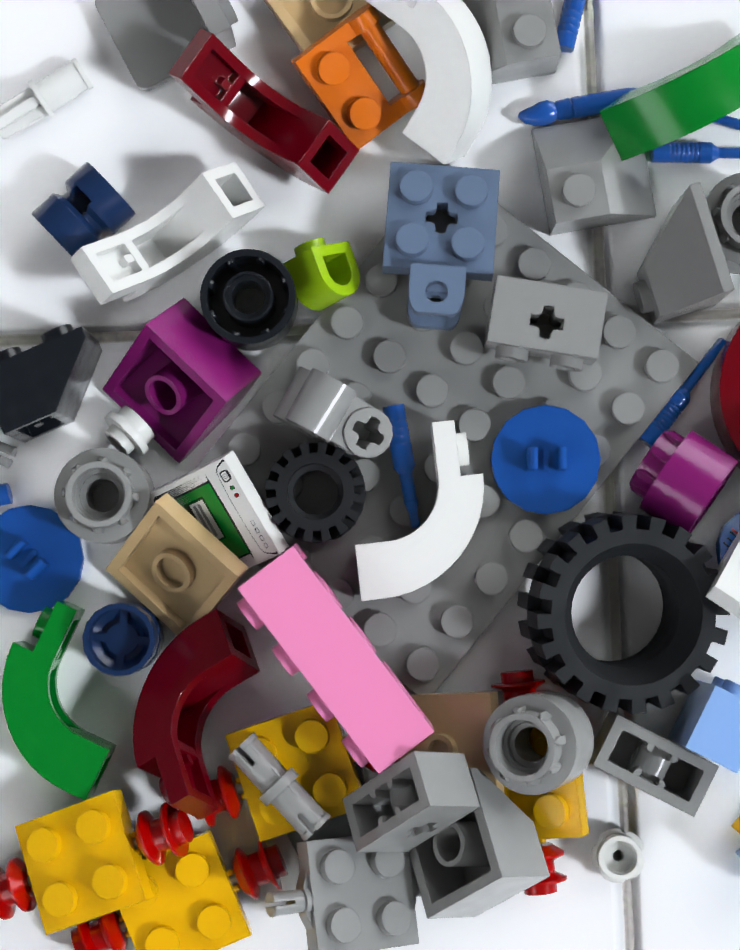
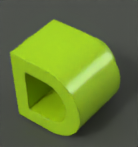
[283,238,360,311]

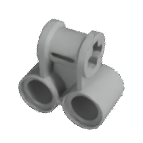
[273,367,393,458]

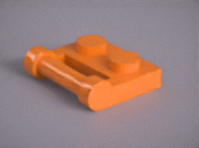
[291,3,425,149]

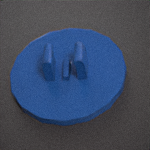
[490,405,601,515]
[0,505,85,613]

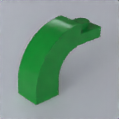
[599,33,740,161]
[2,600,117,801]

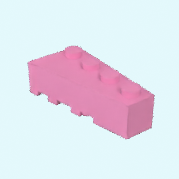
[237,542,434,774]

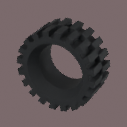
[517,511,730,714]

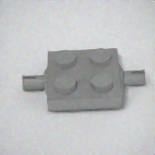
[265,836,421,950]

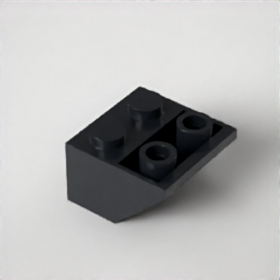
[0,324,102,443]

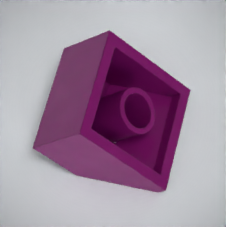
[102,298,262,464]

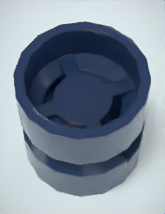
[31,162,136,256]
[82,602,164,676]

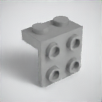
[95,0,238,91]

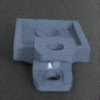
[382,162,500,331]

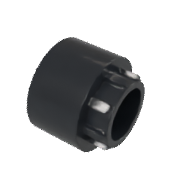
[200,249,298,351]

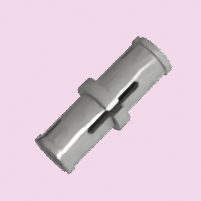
[227,732,331,841]

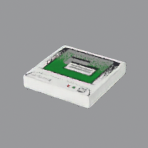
[151,450,289,568]

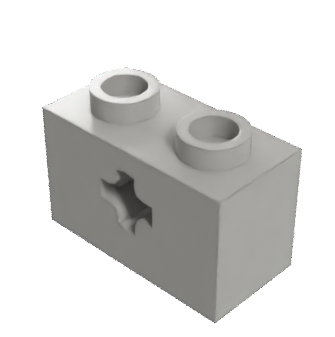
[484,275,609,372]
[589,711,719,817]
[342,751,480,852]

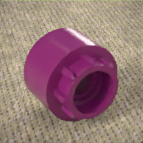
[629,430,739,533]

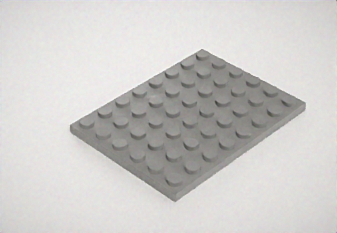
[195,163,699,694]

